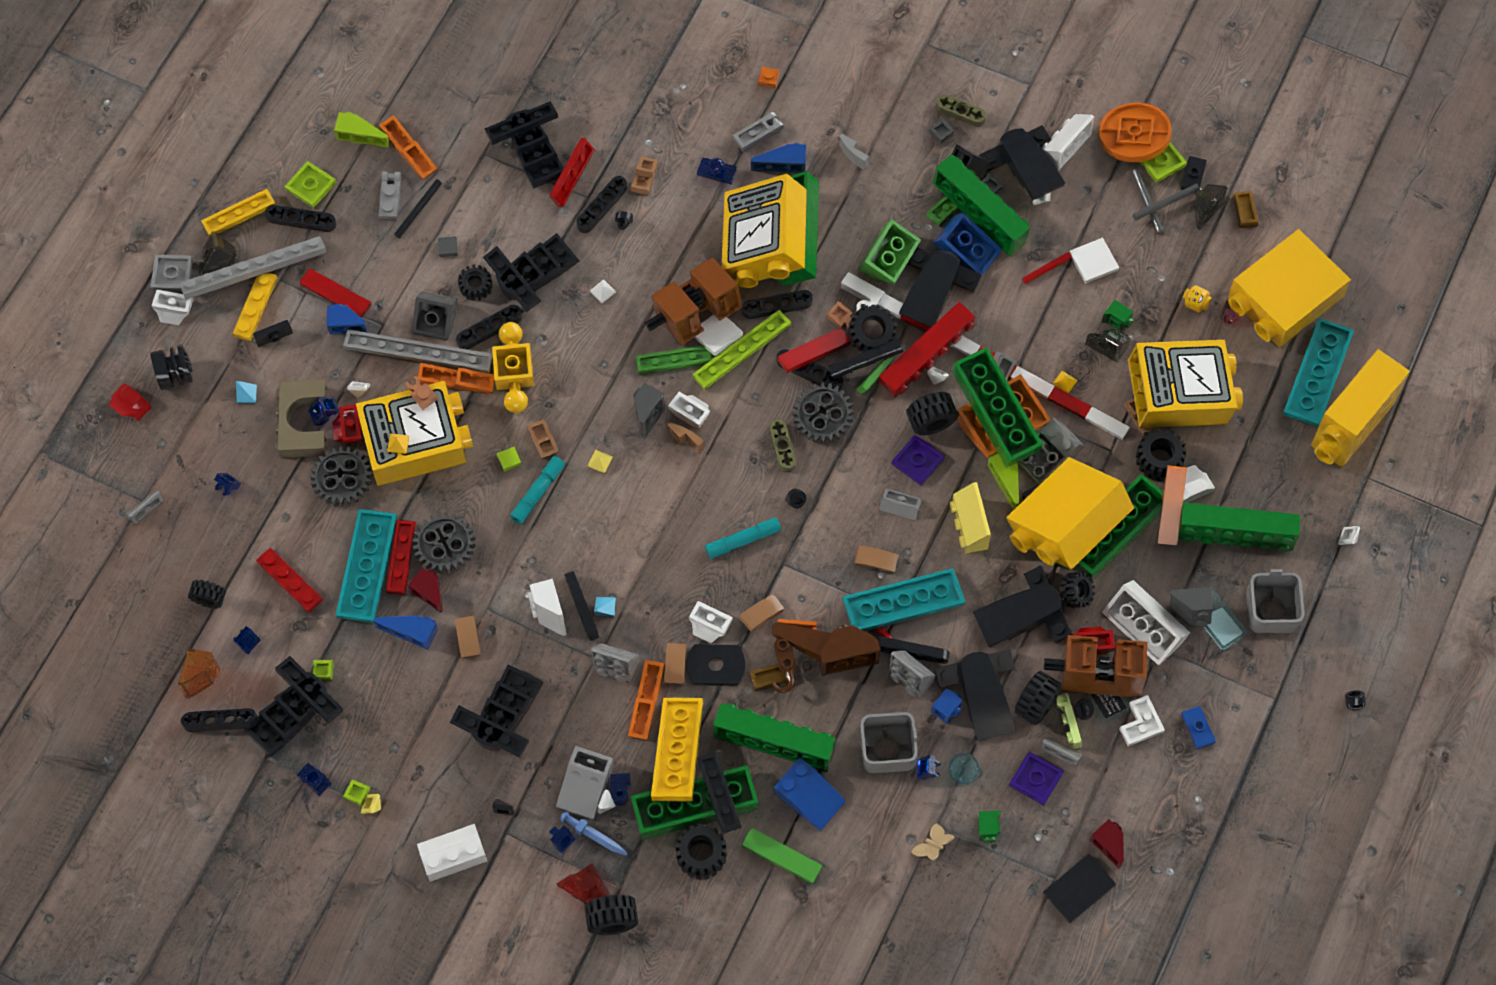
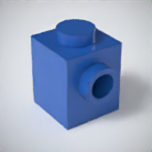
[931,689,963,724]

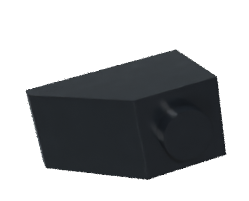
[952,144,990,178]

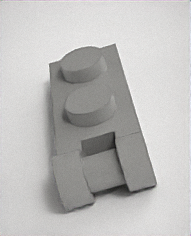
[732,112,784,152]
[379,172,401,220]

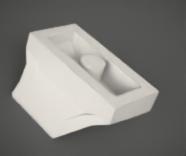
[152,290,194,326]
[668,392,710,428]
[1183,465,1215,503]
[689,601,733,643]

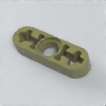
[936,95,986,127]
[770,419,796,472]

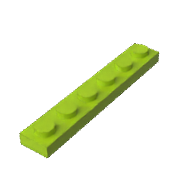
[692,310,791,390]

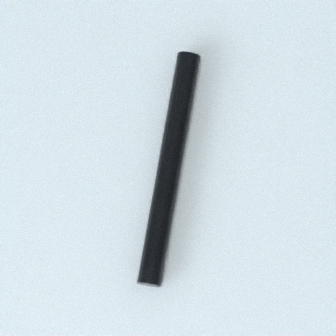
[394,179,442,238]

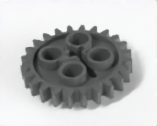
[792,383,854,444]
[310,446,373,507]
[412,513,476,574]

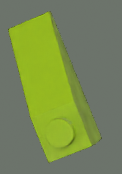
[334,112,390,148]
[987,453,1019,510]

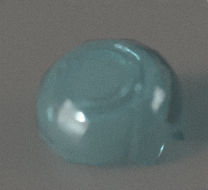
[948,753,980,785]

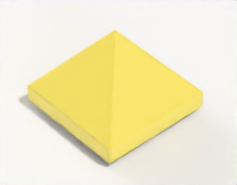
[587,450,613,473]
[361,794,381,814]

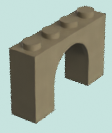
[275,379,328,458]

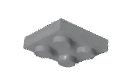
[150,255,193,292]

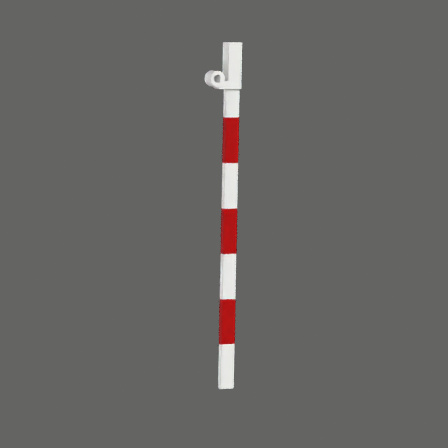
[841,272,1130,440]

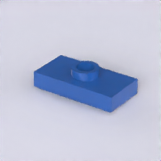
[1181,706,1216,749]

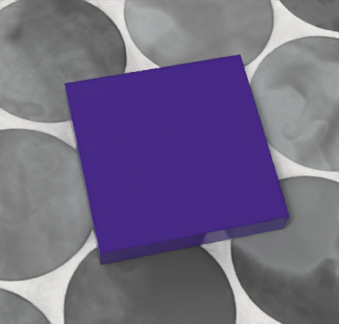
[891,435,945,486]
[1009,751,1064,806]

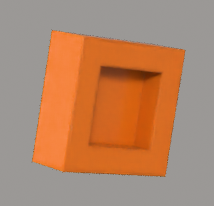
[758,66,780,89]

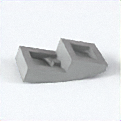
[839,134,869,170]

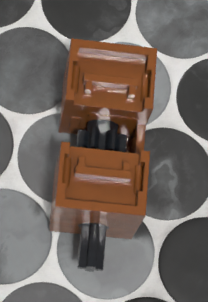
[645,257,743,346]
[1043,635,1148,698]

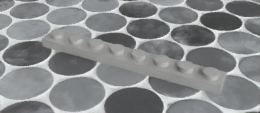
[179,236,327,300]
[343,329,493,374]

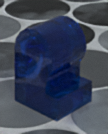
[308,397,340,426]
[296,763,331,796]
[610,773,631,806]

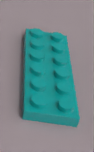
[1282,318,1354,427]
[335,509,397,623]
[842,568,966,631]

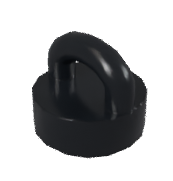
[615,211,633,230]
[785,488,806,509]
[1345,690,1366,710]
[1074,699,1094,720]

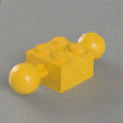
[492,322,534,413]

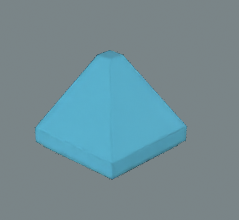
[236,381,257,403]
[594,597,616,617]

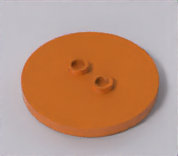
[1098,102,1172,162]

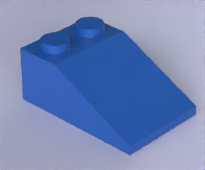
[933,212,1002,275]
[774,758,846,831]

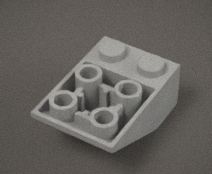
[1019,418,1085,484]
[591,643,639,683]
[889,651,935,698]
[556,746,614,820]

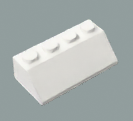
[1102,580,1190,665]

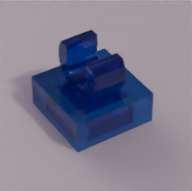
[214,473,241,496]
[233,626,260,654]
[917,755,941,780]
[549,826,575,854]

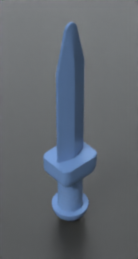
[560,812,627,855]

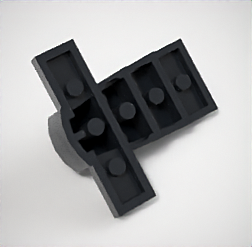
[484,101,564,189]
[979,125,1065,201]
[483,233,579,312]
[899,247,982,328]
[973,565,1073,647]
[934,649,1016,741]
[244,656,343,758]
[450,664,544,758]

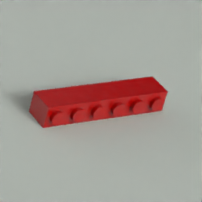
[879,302,975,397]

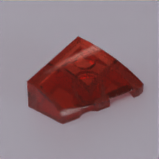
[556,864,610,904]

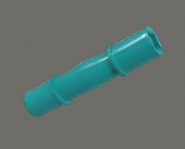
[509,456,566,525]
[705,517,782,559]

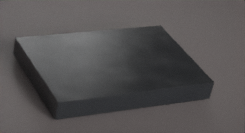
[1043,854,1116,924]

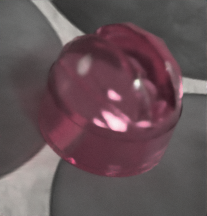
[1223,308,1239,325]

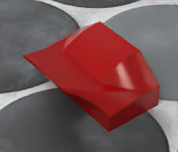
[108,383,152,421]
[332,404,363,443]
[1073,626,1115,655]

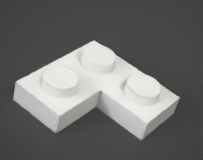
[1119,695,1165,747]

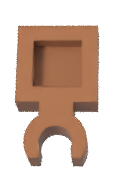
[826,301,853,331]
[405,376,438,410]

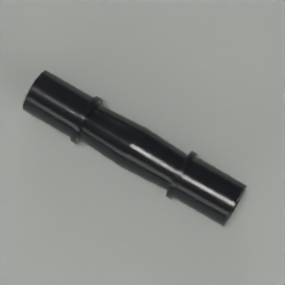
[828,338,904,380]

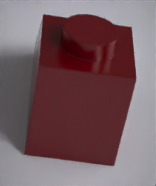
[408,567,443,613]
[1090,819,1124,869]

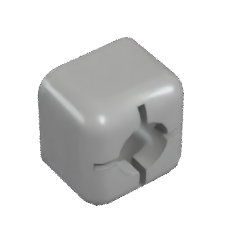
[1246,569,1305,633]
[860,712,918,774]

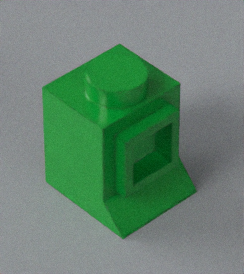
[1101,300,1134,331]
[978,811,1002,843]

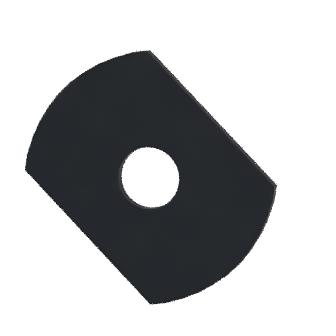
[687,644,745,685]

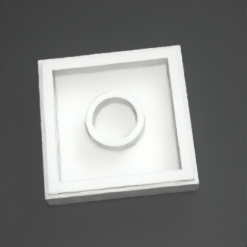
[1069,238,1119,284]
[694,315,743,356]

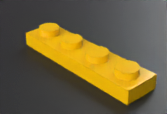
[201,189,276,238]
[232,272,278,341]

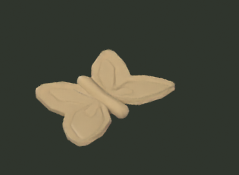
[912,824,954,861]

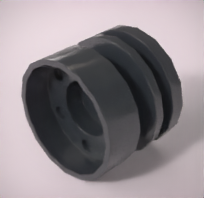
[150,344,193,390]

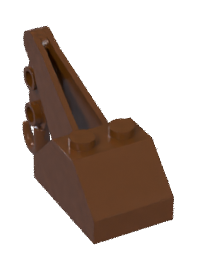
[772,622,880,693]

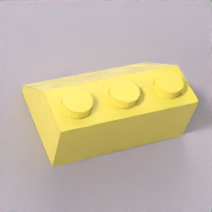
[950,482,991,554]

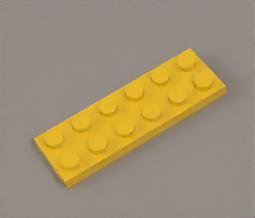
[651,698,703,801]

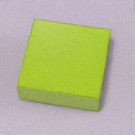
[497,447,522,472]
[312,660,334,681]
[343,779,371,806]

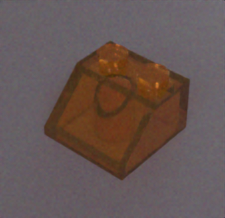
[178,648,220,699]

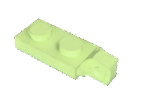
[1056,693,1082,749]

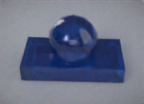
[697,157,737,185]

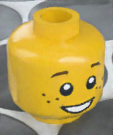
[1183,285,1212,313]

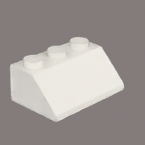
[1042,114,1094,171]
[528,579,567,636]
[417,824,487,882]

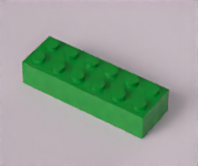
[932,154,1030,257]
[776,171,819,286]
[951,347,1043,468]
[1073,473,1163,580]
[1178,503,1300,552]
[713,703,836,772]
[631,765,759,840]

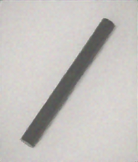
[1132,169,1164,235]
[1133,184,1200,221]

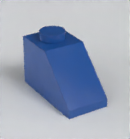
[327,304,367,334]

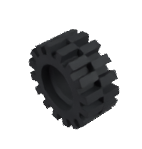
[458,265,493,301]
[1060,572,1095,608]
[188,580,226,608]

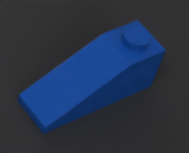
[751,143,806,173]
[373,616,438,650]

